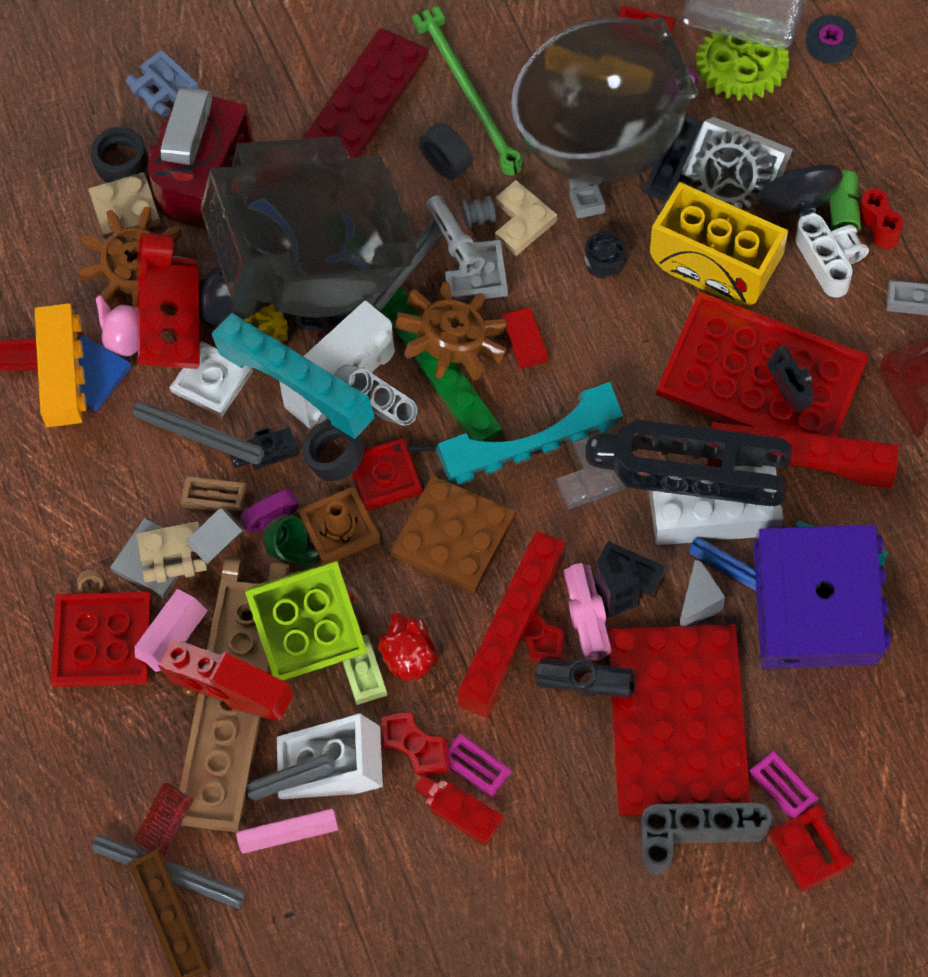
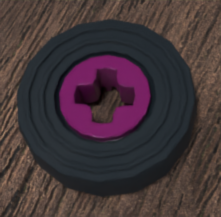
[805,15,856,63]

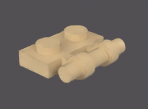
[136,521,207,583]

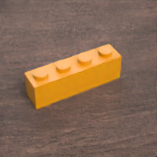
[35,303,87,428]

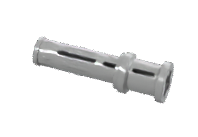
[426,195,485,276]

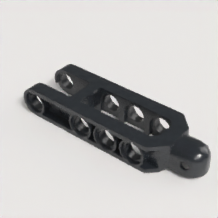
[585,419,793,506]

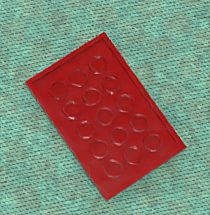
[655,291,869,437]
[608,624,751,816]

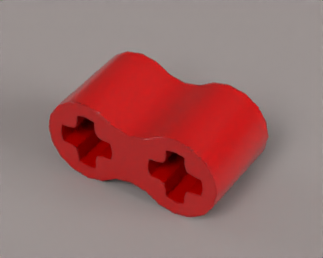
[860,188,903,249]

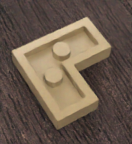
[495,180,557,256]

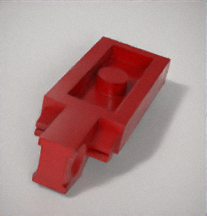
[415,775,504,846]

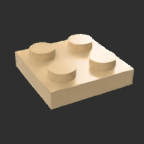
[88,172,161,241]

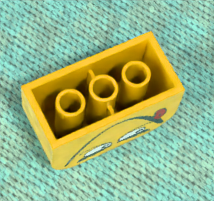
[650,182,788,306]

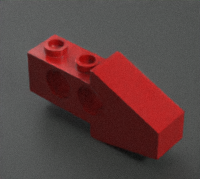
[158,638,294,722]

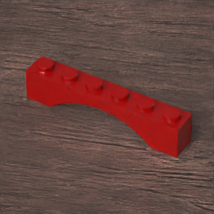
[706,422,899,489]
[457,530,565,719]

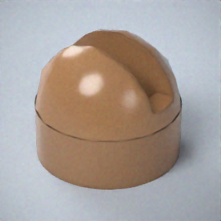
[77,569,103,594]

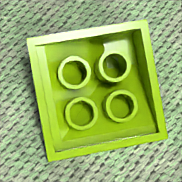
[245,561,368,681]

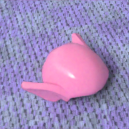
[96,296,138,357]

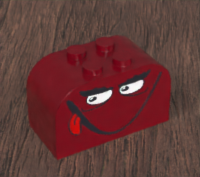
[148,96,253,231]

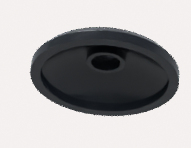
[756,165,843,216]
[199,255,278,325]

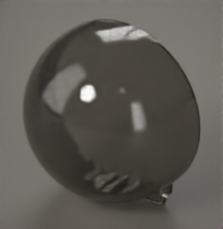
[511,16,699,184]

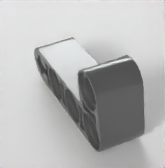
[641,803,772,876]

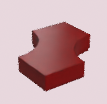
[521,610,564,662]
[381,711,450,776]

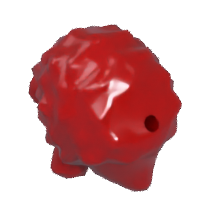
[378,613,439,682]

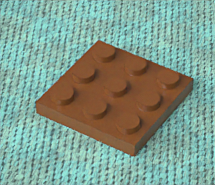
[391,475,516,593]

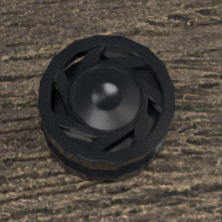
[584,232,626,279]

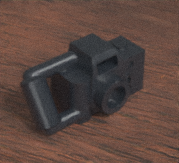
[766,346,814,413]
[228,427,298,470]

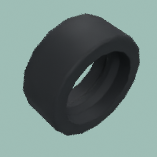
[419,123,472,180]
[91,127,147,182]
[302,420,365,481]

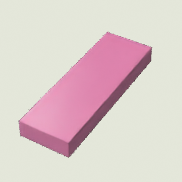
[236,809,338,854]

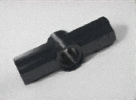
[536,658,637,699]

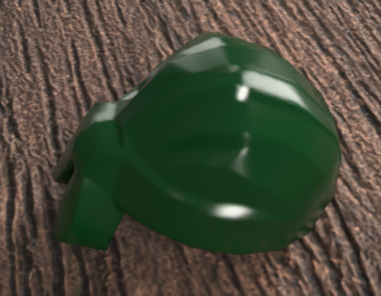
[264,514,319,571]

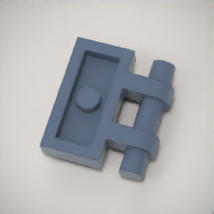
[126,50,199,117]

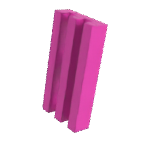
[448,733,512,798]
[749,751,819,820]

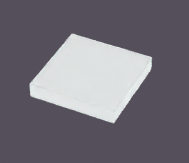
[170,341,253,418]

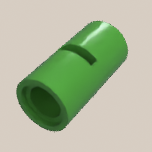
[830,170,861,232]

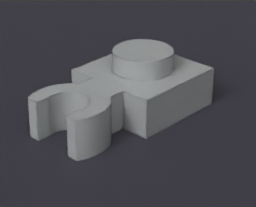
[569,172,605,219]

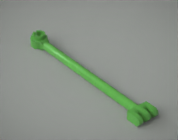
[411,6,523,176]

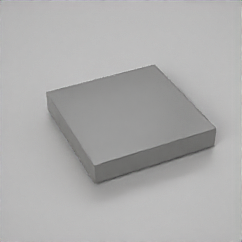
[110,518,193,599]

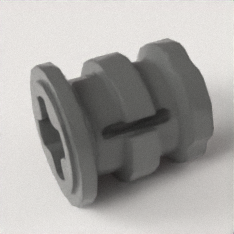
[461,196,496,229]

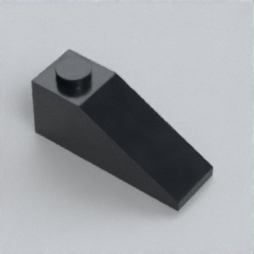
[642,111,704,201]

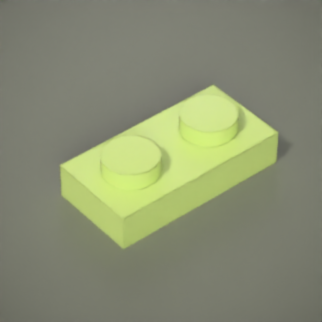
[342,634,387,705]

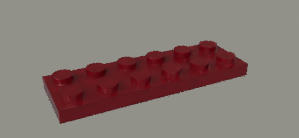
[293,27,429,180]

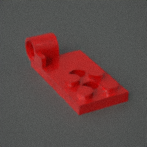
[137,232,200,369]

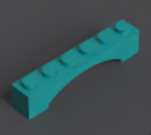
[212,313,375,439]
[436,382,623,485]

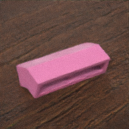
[135,589,208,672]

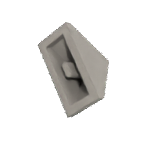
[186,508,246,564]
[680,560,725,626]

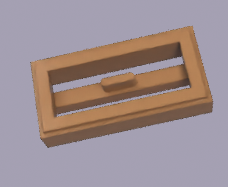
[180,476,248,515]

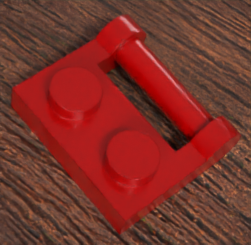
[769,805,855,892]

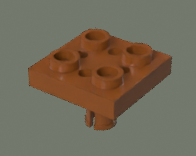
[297,486,380,565]

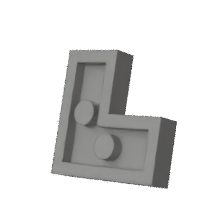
[445,240,508,302]

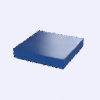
[78,335,132,412]

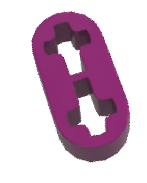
[240,489,299,533]

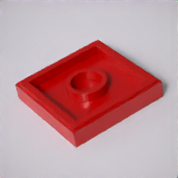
[351,437,423,511]

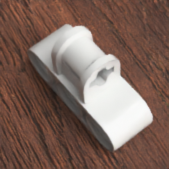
[795,213,869,297]

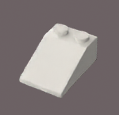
[277,714,383,799]

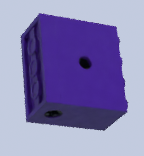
[753,525,890,669]

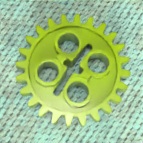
[696,23,789,101]

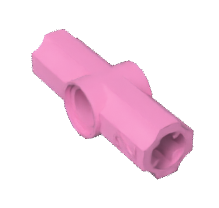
[564,563,611,661]

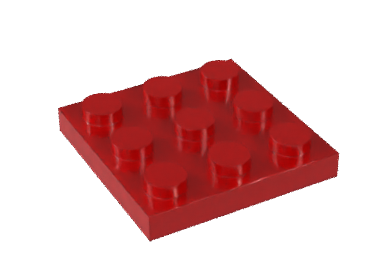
[50,592,152,687]

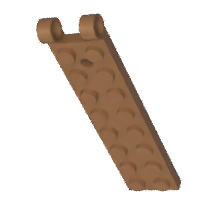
[173,557,289,833]

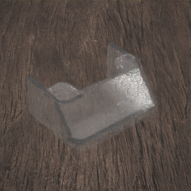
[682,0,808,48]

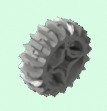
[692,131,772,210]

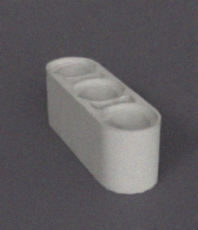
[161,87,212,165]
[334,365,418,426]

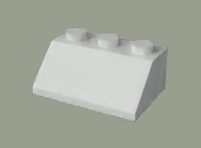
[685,117,793,205]

